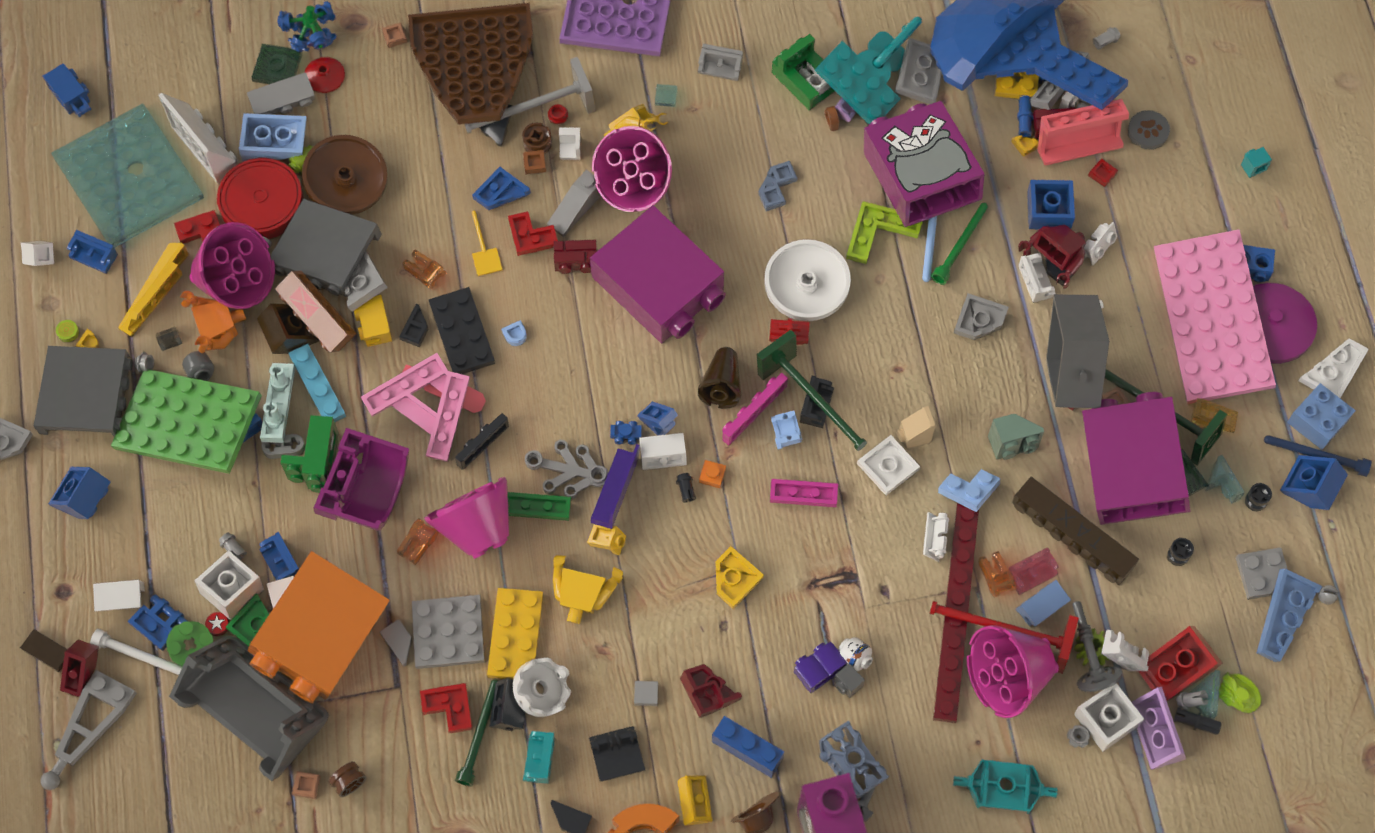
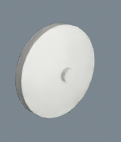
[764,240,851,321]

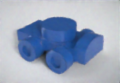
[610,421,642,445]

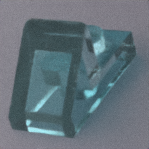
[1205,455,1245,504]

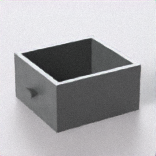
[1046,294,1110,408]

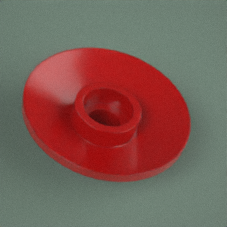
[304,57,345,93]

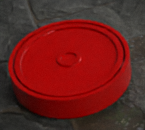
[217,158,304,239]

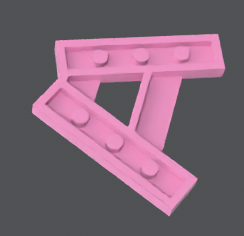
[361,353,470,462]

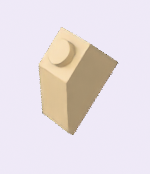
[897,406,936,449]

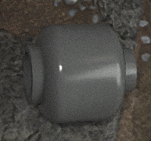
[182,351,214,381]

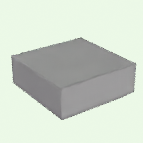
[634,681,658,706]

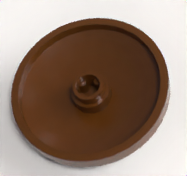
[302,135,387,215]

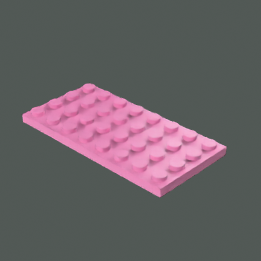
[1154,229,1276,404]

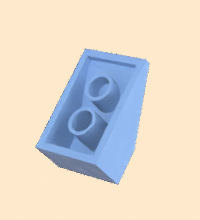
[239,113,307,162]

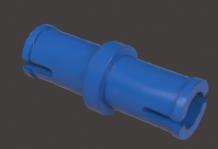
[1017,96,1034,137]

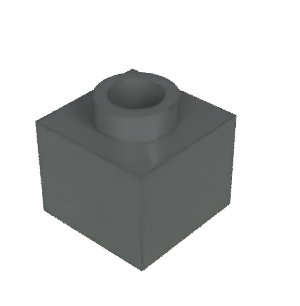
[834,664,865,698]

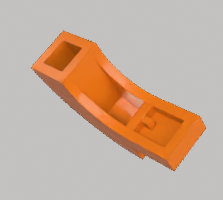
[608,804,679,833]

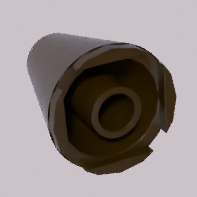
[698,347,741,409]

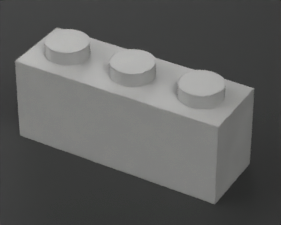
[247,72,315,115]

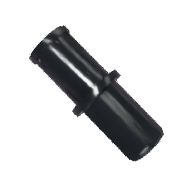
[1173,707,1222,735]

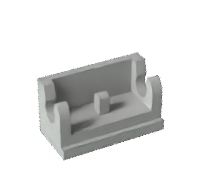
[698,44,743,81]

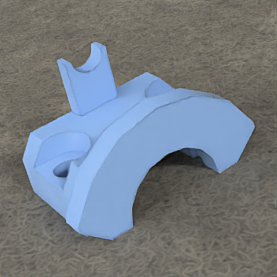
[771,411,803,450]

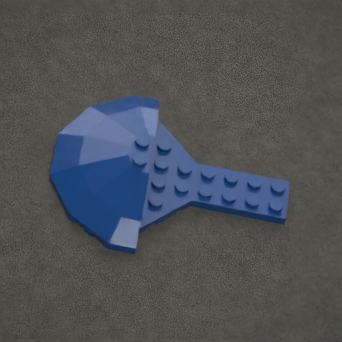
[930,0,1128,110]

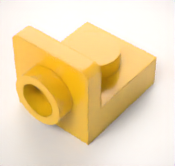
[587,524,626,555]

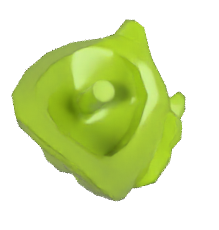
[1215,672,1262,713]

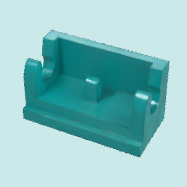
[523,731,555,784]

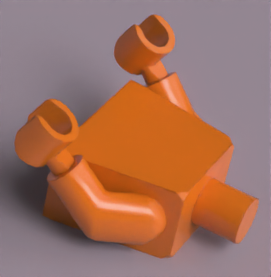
[180,291,247,353]

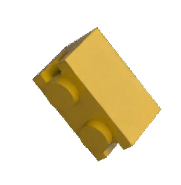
[354,294,392,347]

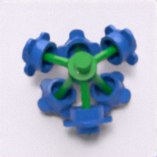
[277,1,337,52]

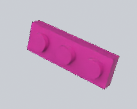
[770,479,838,507]

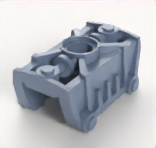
[819,721,889,798]

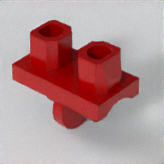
[769,318,810,345]

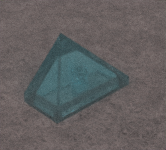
[1189,670,1220,719]

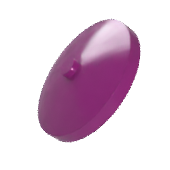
[1253,283,1317,364]

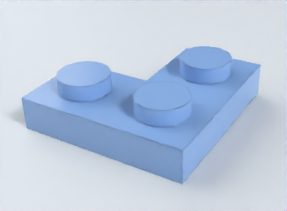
[938,469,1000,512]

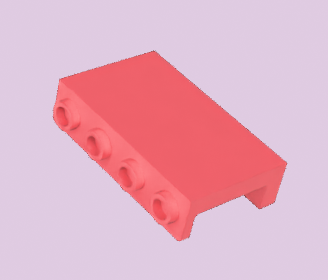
[1038,99,1129,165]

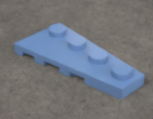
[1257,568,1322,662]

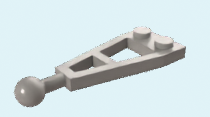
[41,670,137,790]

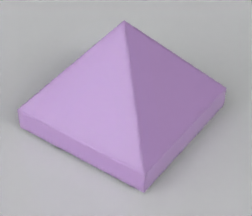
[835,98,856,122]

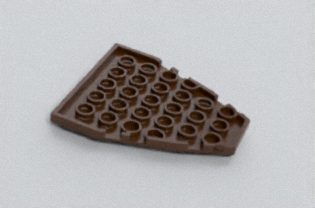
[408,3,533,125]

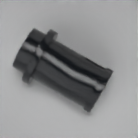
[676,473,696,503]

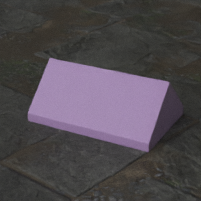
[1132,687,1186,770]

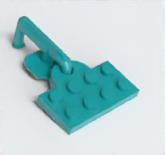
[814,16,922,124]

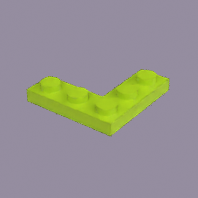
[846,201,923,264]

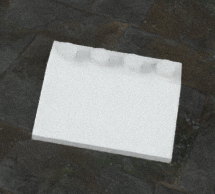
[158,93,238,184]

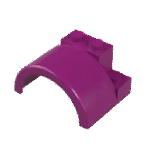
[313,428,409,531]

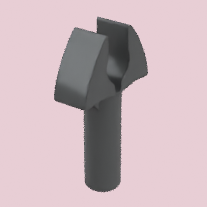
[858,787,876,822]

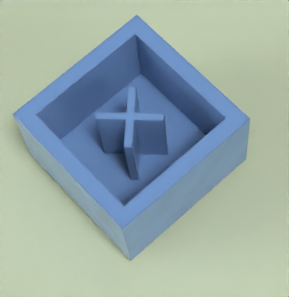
[1287,383,1356,450]

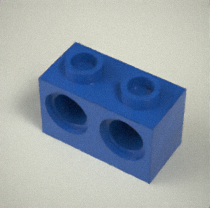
[1243,245,1275,282]

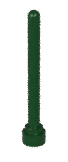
[455,679,499,787]

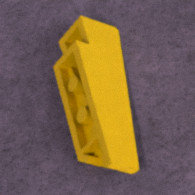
[118,243,189,337]

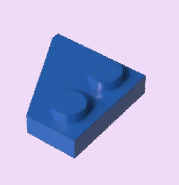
[472,167,531,210]

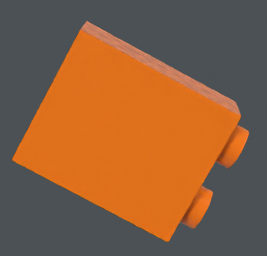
[248,551,390,703]

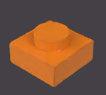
[699,460,726,488]

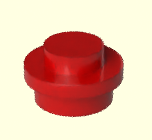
[548,104,568,124]

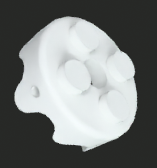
[513,658,571,717]

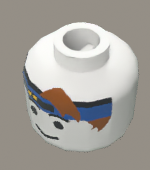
[838,637,873,671]

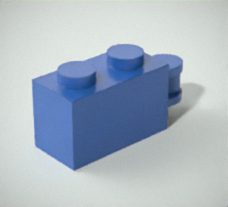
[43,63,91,118]

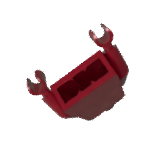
[1018,225,1086,289]

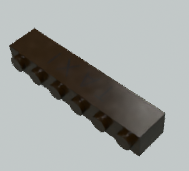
[1012,476,1139,585]

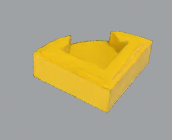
[1011,136,1039,157]
[76,329,99,348]

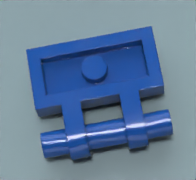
[128,594,189,651]

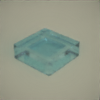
[655,84,677,107]

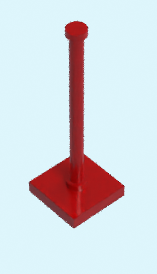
[930,601,1079,674]

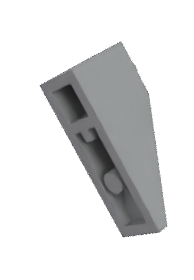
[547,170,601,237]

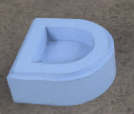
[501,320,527,346]

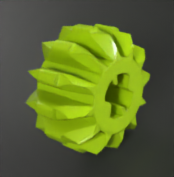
[1074,628,1110,666]

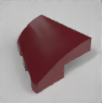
[680,664,742,718]

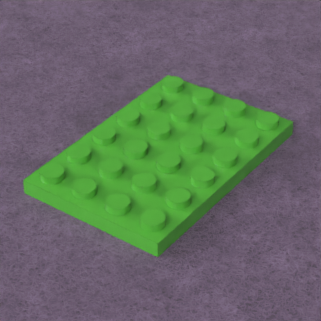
[111,369,262,474]

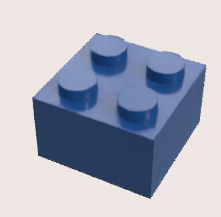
[1027,180,1075,229]

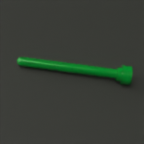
[931,202,988,285]

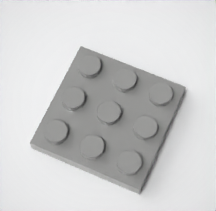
[412,595,485,669]

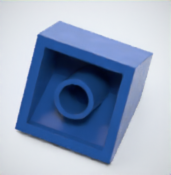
[1280,455,1348,510]
[48,467,111,519]

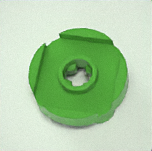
[166,621,213,667]

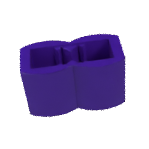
[794,642,848,694]

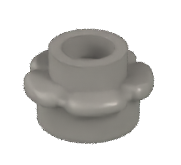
[135,352,154,373]
[1067,725,1090,748]

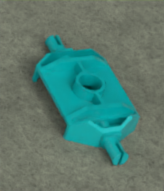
[953,760,1058,814]

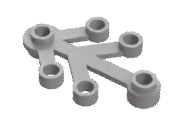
[525,440,609,500]

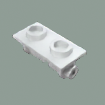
[1084,222,1117,266]
[923,512,949,562]

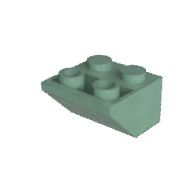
[988,414,1044,460]

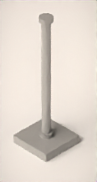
[464,57,595,134]

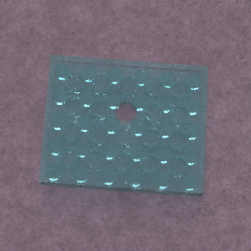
[51,103,204,248]

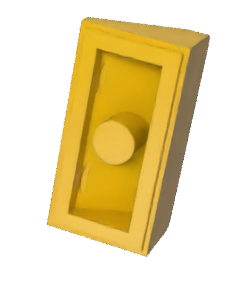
[678,775,713,826]

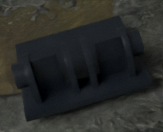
[589,726,645,782]

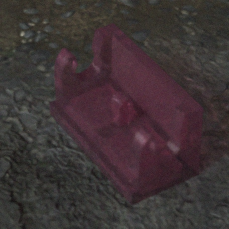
[1006,547,1059,595]

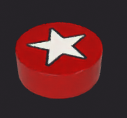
[205,612,229,636]

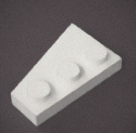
[1298,339,1368,398]

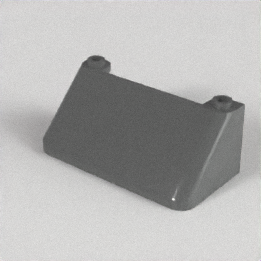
[169,636,329,781]

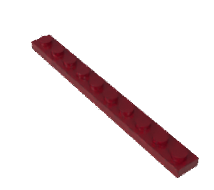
[933,503,979,724]

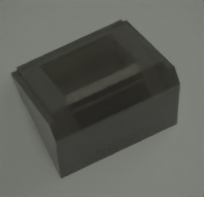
[156,327,182,351]

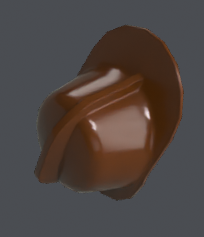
[731,791,781,833]

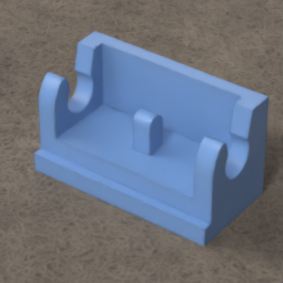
[1016,580,1071,627]

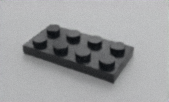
[428,287,495,374]

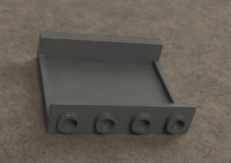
[270,199,382,297]
[33,346,133,437]

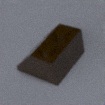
[257,303,319,354]

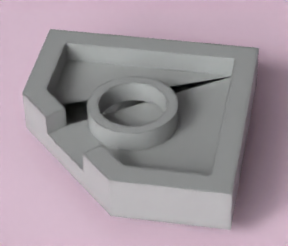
[954,293,1009,340]
[0,418,33,460]
[1236,548,1287,600]

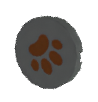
[1128,110,1170,149]

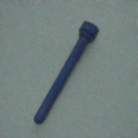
[1264,435,1372,477]

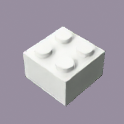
[194,550,264,620]
[1074,683,1144,752]

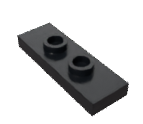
[455,413,509,470]

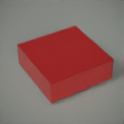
[1088,158,1118,188]

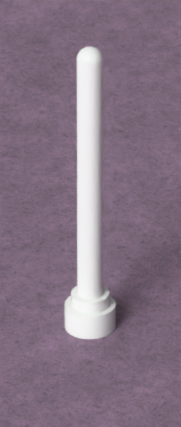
[90,629,182,675]

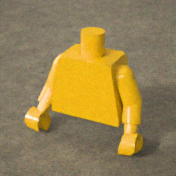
[604,104,669,137]
[553,555,623,624]

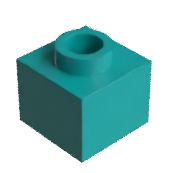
[1241,147,1272,178]

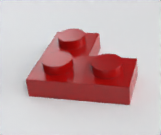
[174,210,220,244]
[508,211,558,256]
[420,683,472,734]

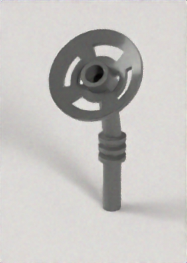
[1072,601,1123,692]

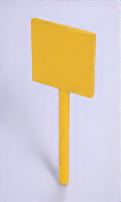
[472,211,502,276]

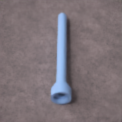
[922,216,937,282]

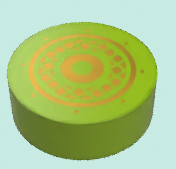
[56,320,79,342]

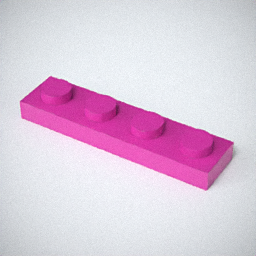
[722,373,788,446]

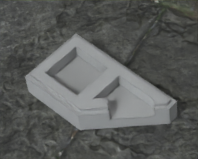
[380,619,412,667]

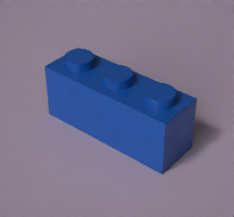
[712,716,784,778]

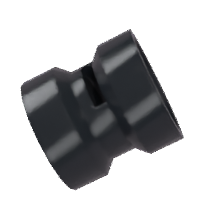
[1245,483,1272,512]
[1167,538,1194,566]

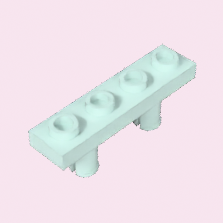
[260,363,295,443]

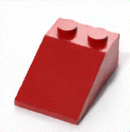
[1138,626,1223,702]

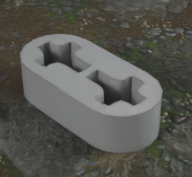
[262,434,305,459]

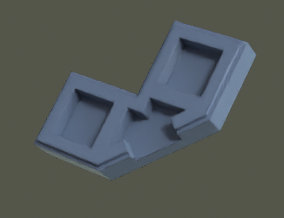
[758,161,797,211]

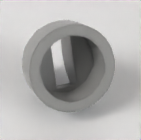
[1318,585,1338,605]

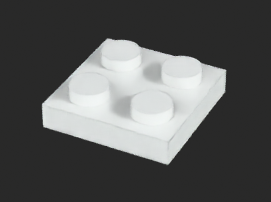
[857,435,920,495]

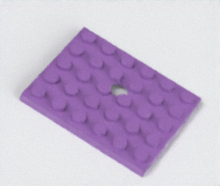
[559,0,671,56]

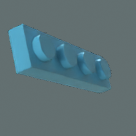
[288,344,346,422]

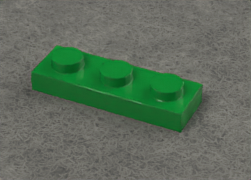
[508,492,571,521]

